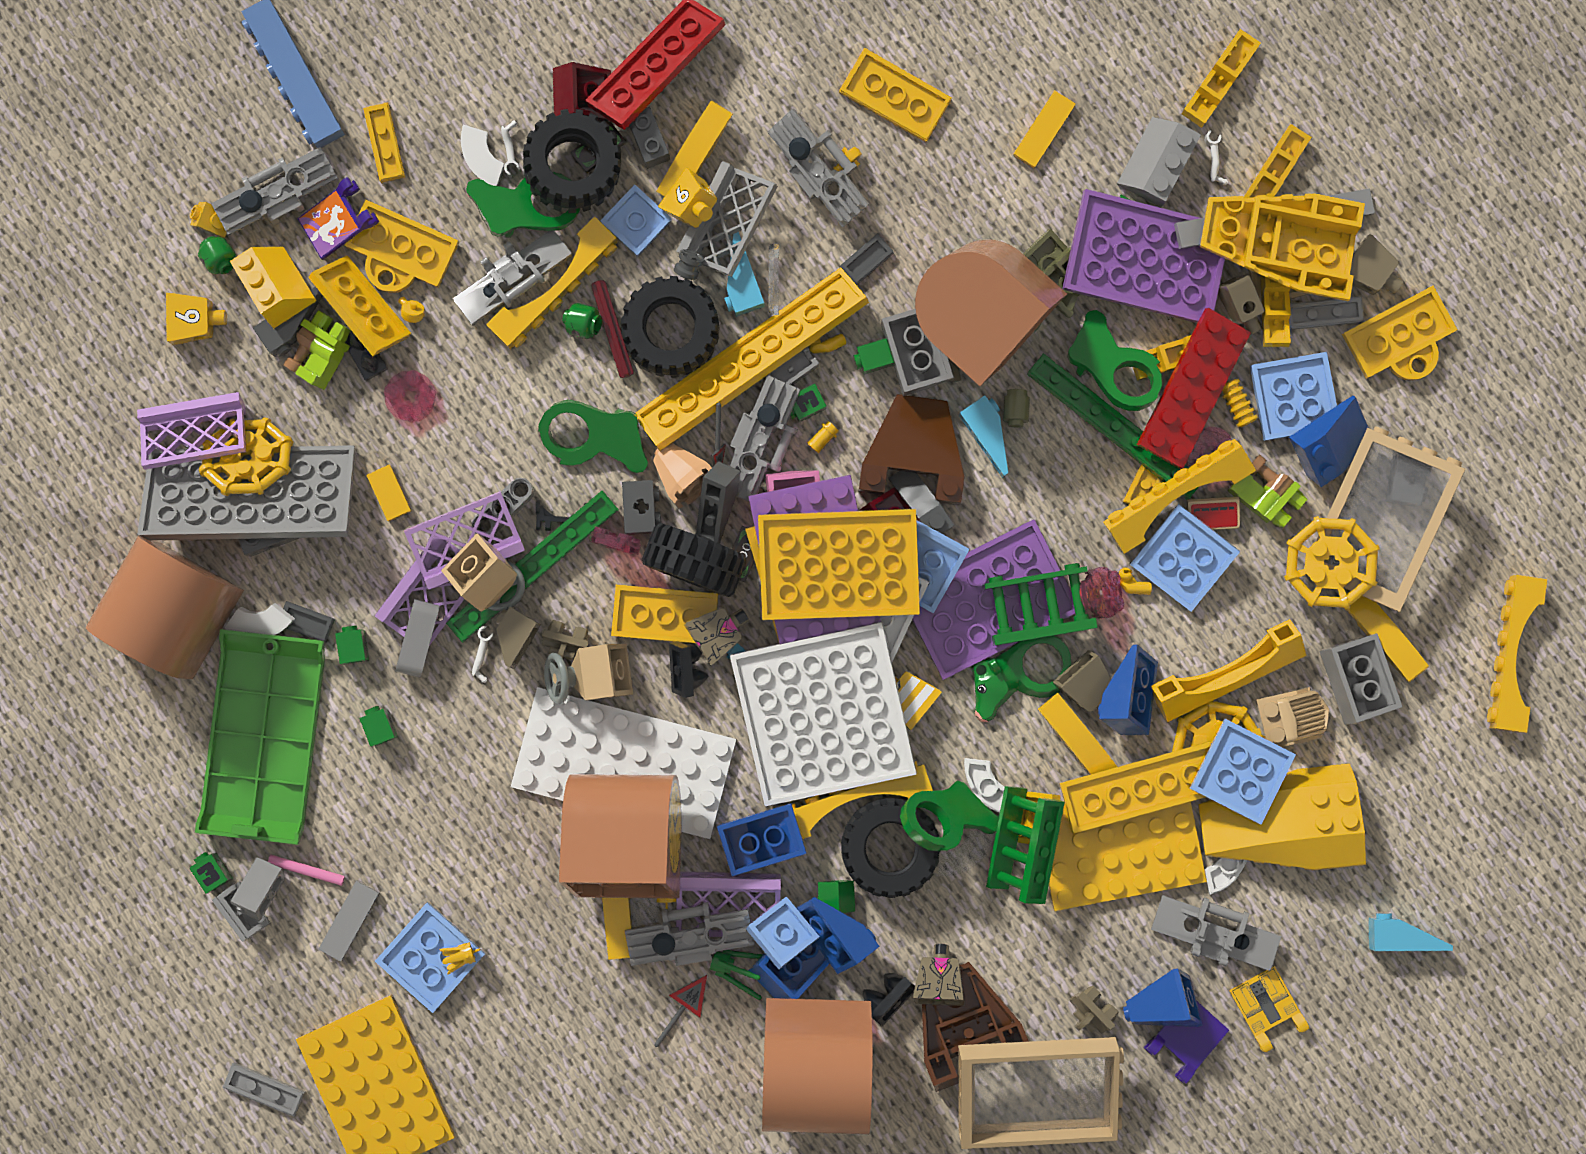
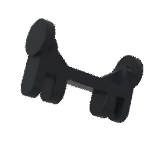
[536,500,586,531]

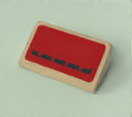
[1187,497,1240,530]

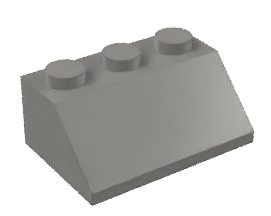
[1117,117,1201,207]
[881,309,954,396]
[1319,633,1402,725]

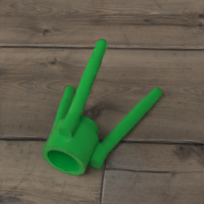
[710,949,762,1000]

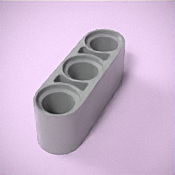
[472,478,535,538]
[395,599,440,678]

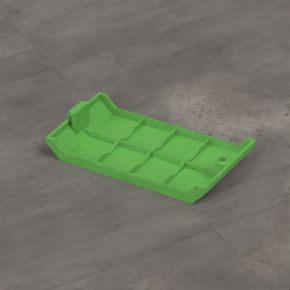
[195,629,325,845]

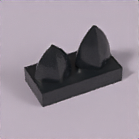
[345,331,388,381]
[669,641,709,698]
[863,973,915,1026]

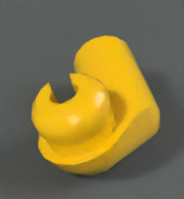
[809,333,846,354]
[1117,567,1152,595]

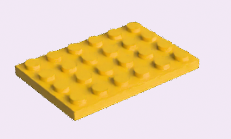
[758,509,920,620]
[1049,801,1207,911]
[296,995,456,1154]

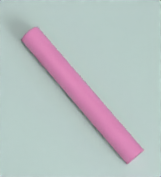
[268,854,345,886]

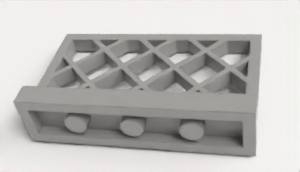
[676,161,778,277]

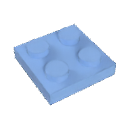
[600,184,672,257]
[746,896,820,969]

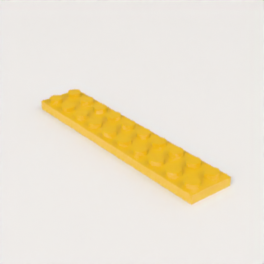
[636,267,869,451]

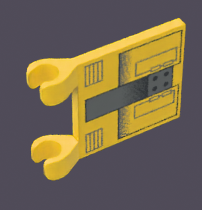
[1229,966,1309,1052]

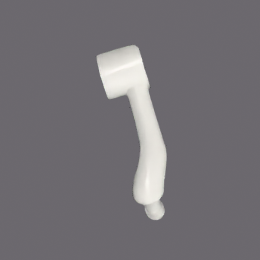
[501,120,520,178]
[1204,130,1228,185]
[472,626,494,683]

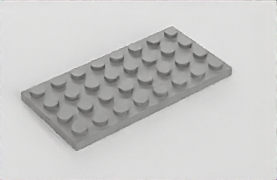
[137,445,356,541]

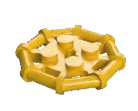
[199,417,294,496]
[1284,516,1380,610]
[1172,701,1266,752]

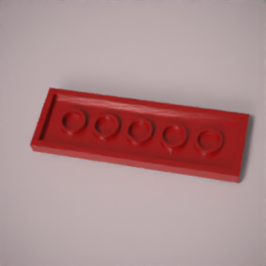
[585,0,726,130]
[1137,308,1251,469]

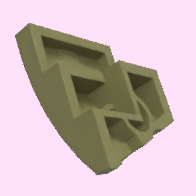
[1023,229,1080,318]

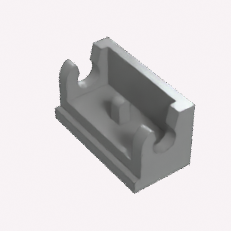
[764,347,819,386]
[230,857,286,922]
[212,881,270,942]

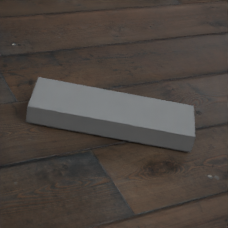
[1289,296,1364,330]
[319,880,380,962]
[222,1062,306,1117]

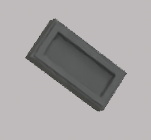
[839,233,894,285]
[283,601,335,643]

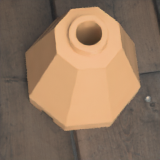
[653,443,712,509]

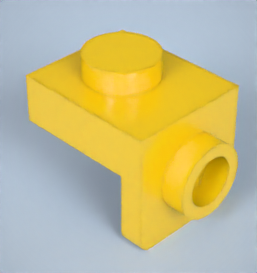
[190,202,227,238]

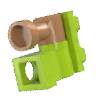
[283,310,351,390]
[1227,454,1308,529]

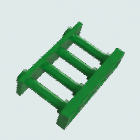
[983,563,1098,646]
[986,786,1065,904]

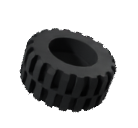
[523,109,621,213]
[621,276,720,378]
[642,523,747,597]
[841,798,941,898]

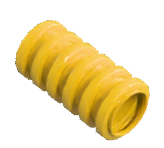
[1222,379,1258,427]

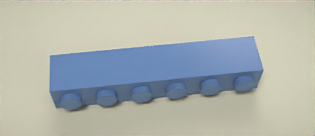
[241,0,345,148]

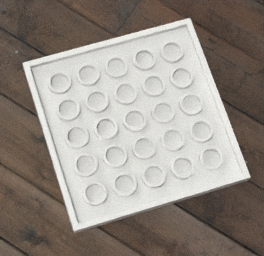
[730,622,917,806]

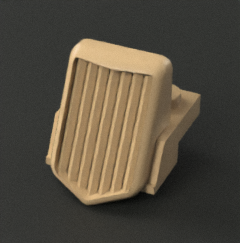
[1257,687,1329,747]

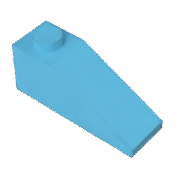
[724,232,765,317]
[958,396,1008,478]
[1369,913,1453,951]

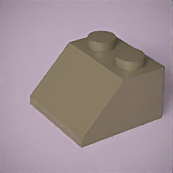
[496,607,541,669]

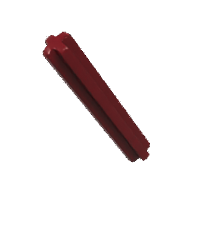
[591,280,634,378]

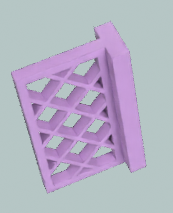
[137,392,246,470]
[404,491,525,590]
[375,536,464,646]
[676,872,781,937]

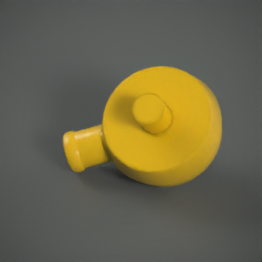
[833,146,862,172]
[398,297,425,323]

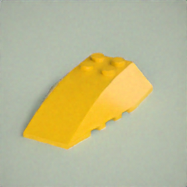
[1200,193,1365,301]
[1198,764,1366,870]

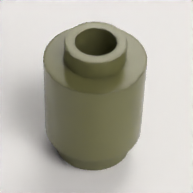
[1003,389,1030,428]

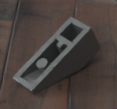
[253,287,323,357]
[695,461,741,544]
[888,471,954,534]

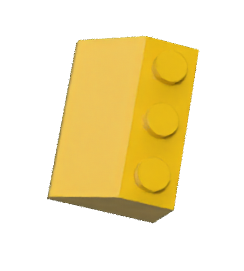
[230,247,317,329]

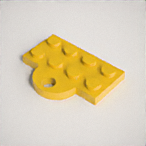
[344,199,460,293]
[1342,286,1458,381]

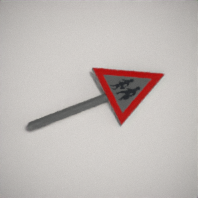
[711,403,726,466]
[654,975,707,1047]

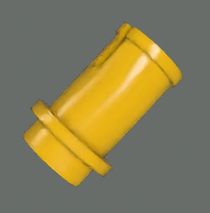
[807,421,839,454]

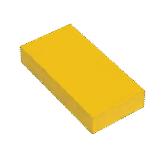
[366,464,412,522]

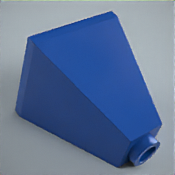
[1123,968,1203,1027]

